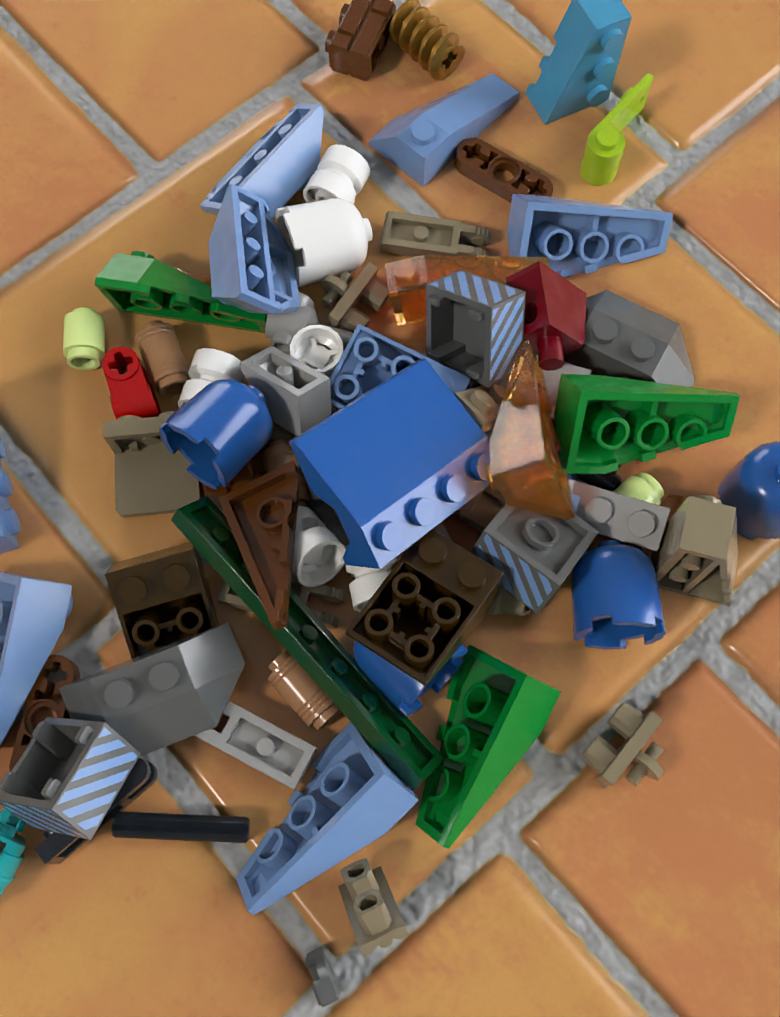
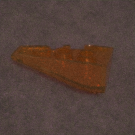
[385,255,550,326]
[485,340,575,520]

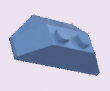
[200,103,324,218]
[208,183,300,314]

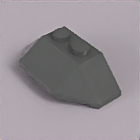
[564,290,695,387]
[59,621,246,757]

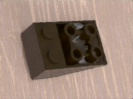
[345,529,504,687]
[105,542,219,659]

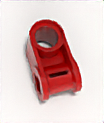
[102,346,161,420]

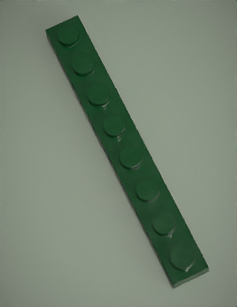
[171,496,445,791]

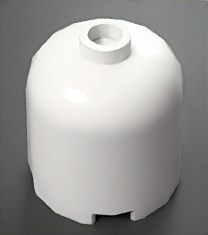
[275,198,373,287]

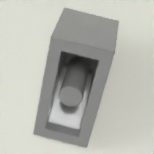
[240,346,332,436]

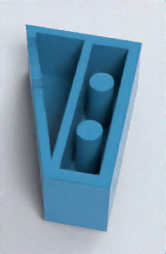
[525,0,632,125]

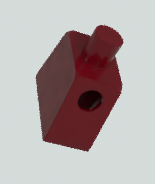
[506,261,586,371]

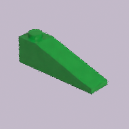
[554,374,740,474]
[415,644,561,849]

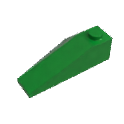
[94,251,267,333]

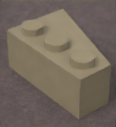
[651,495,738,606]

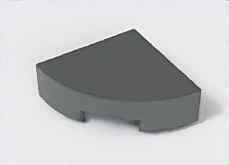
[305,946,341,1008]

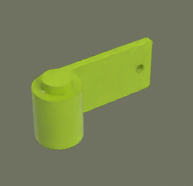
[580,73,654,186]

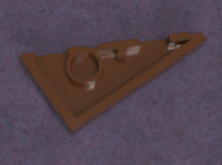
[218,460,301,631]

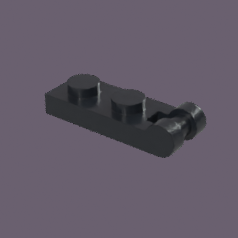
[35,758,158,864]

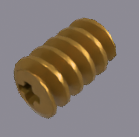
[389,0,465,80]

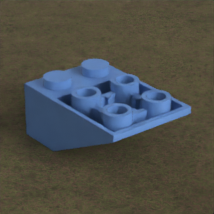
[330,324,473,409]

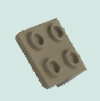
[103,411,201,518]

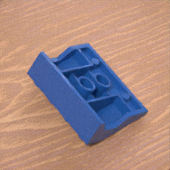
[289,359,502,569]

